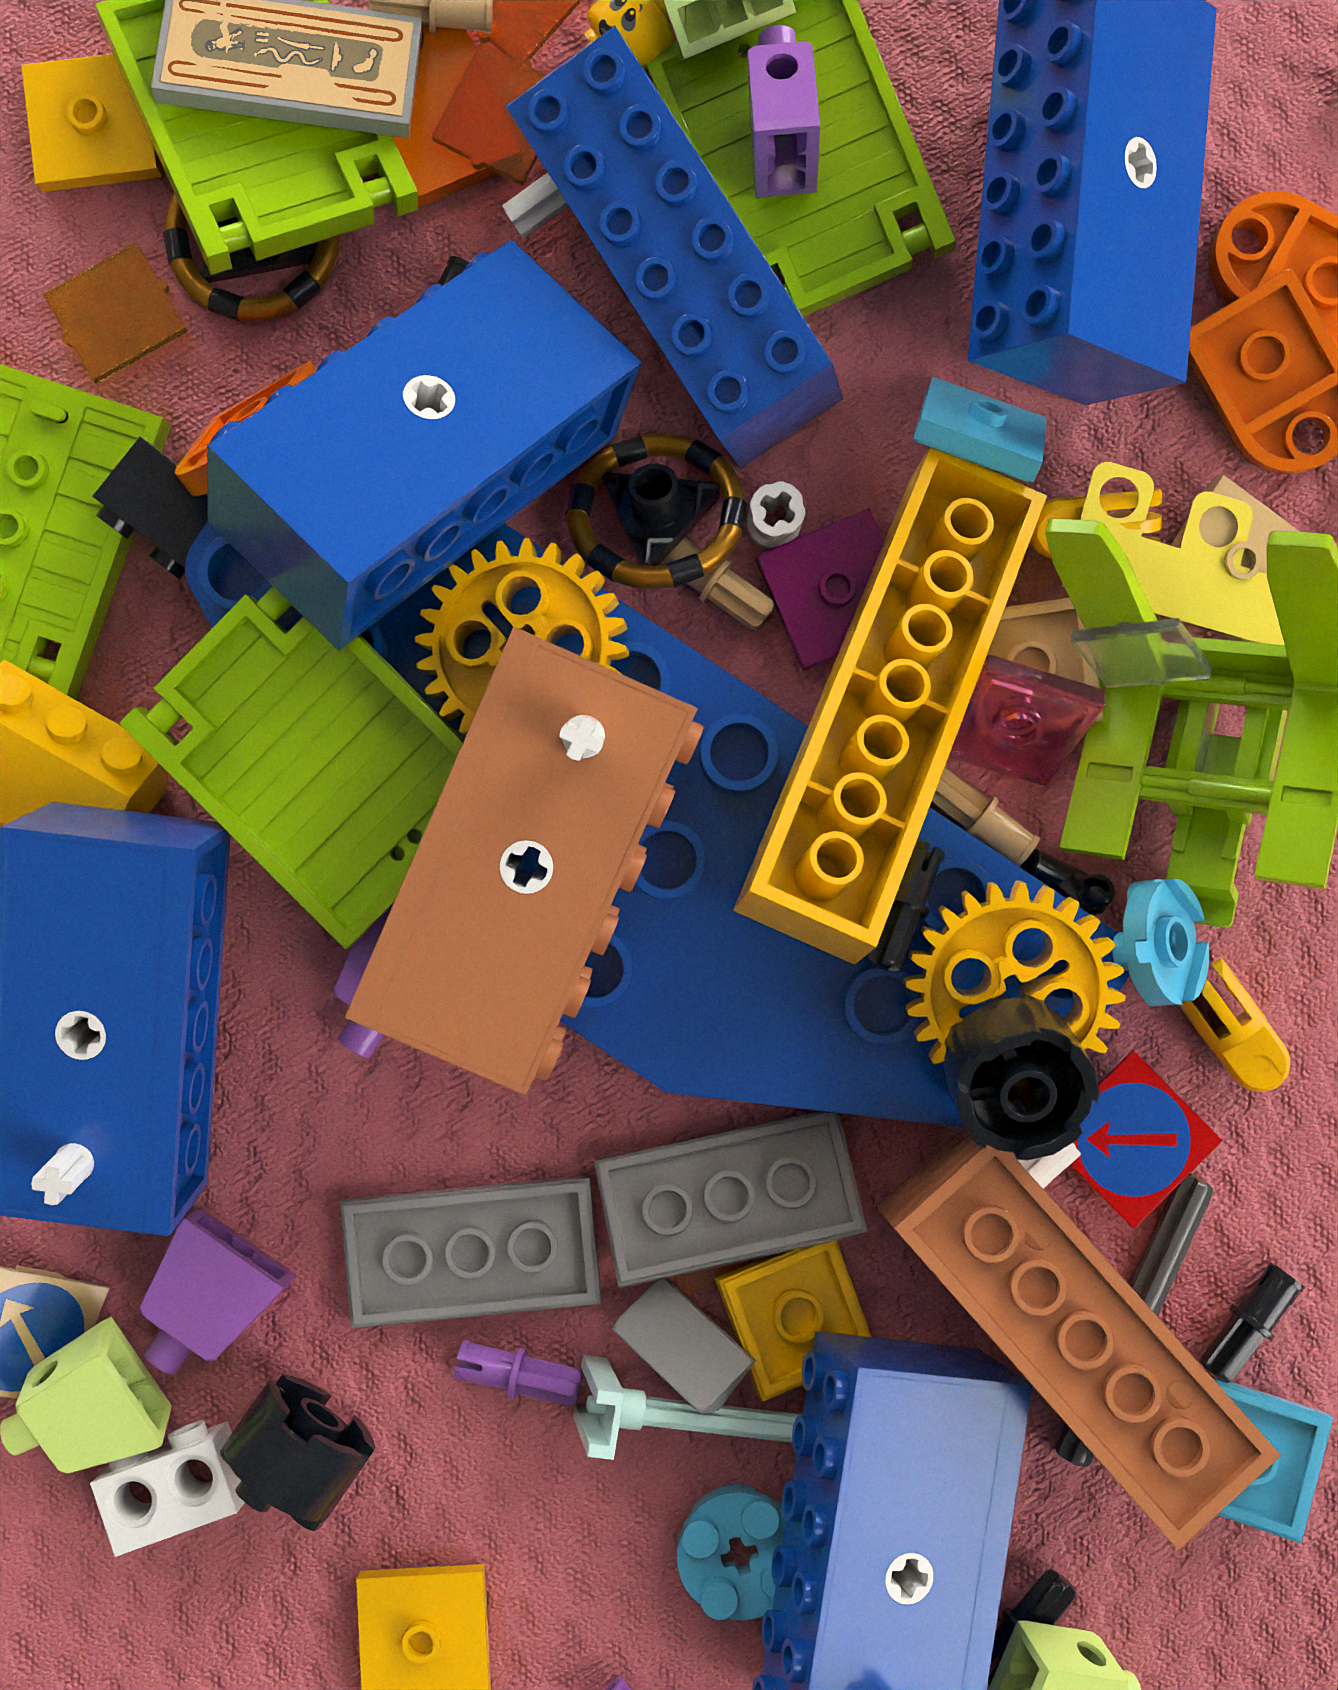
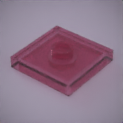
[948,654,1106,786]

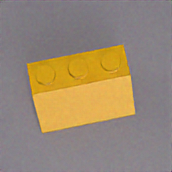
[0,659,167,828]

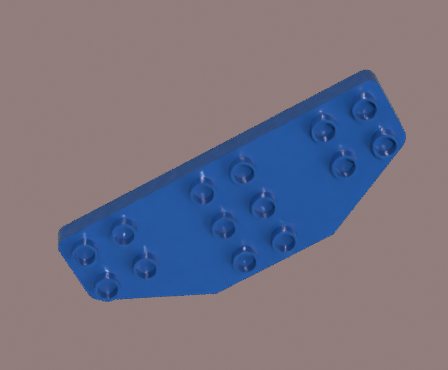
[185,522,1130,1128]

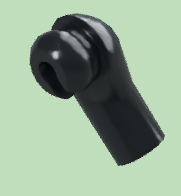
[1021,849,1116,915]

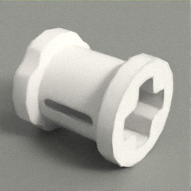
[747,481,805,550]

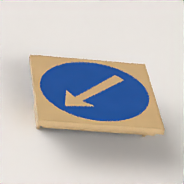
[0,1265,109,1399]

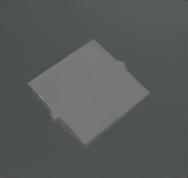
[1071,618,1212,688]

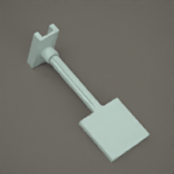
[573,1355,803,1460]

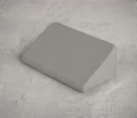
[612,1278,756,1414]

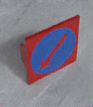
[1070,1050,1223,1229]

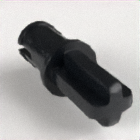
[864,840,945,972]
[1201,1262,1305,1383]
[988,1568,1077,1686]

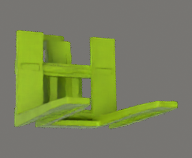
[1045,519,1338,928]

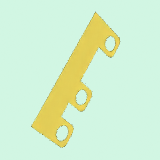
[1062,462,1284,645]

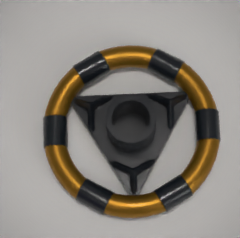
[163,193,341,321]
[565,433,748,589]

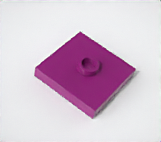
[755,508,884,671]

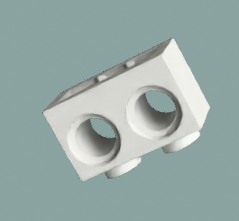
[90,1420,245,1557]

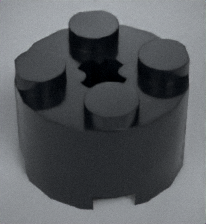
[943,995,1100,1161]
[220,1374,376,1531]

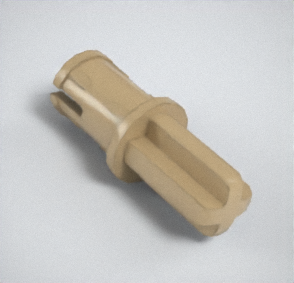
[369,0,493,35]
[660,537,774,630]
[931,767,1040,866]

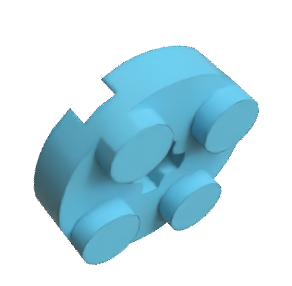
[1112,879,1209,1006]
[677,1484,786,1621]

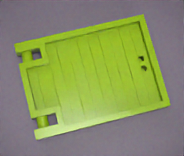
[95,0,418,275]
[647,0,956,317]
[0,364,171,700]
[119,586,464,950]

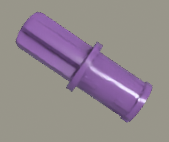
[454,1339,582,1406]

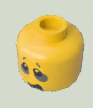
[584,0,675,71]

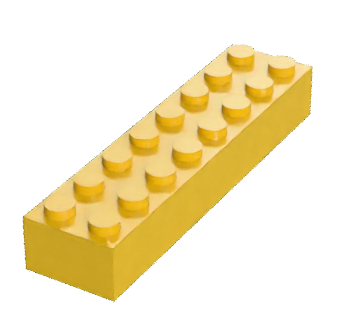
[733,447,1047,965]

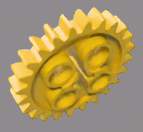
[415,538,629,736]
[903,880,1126,1064]

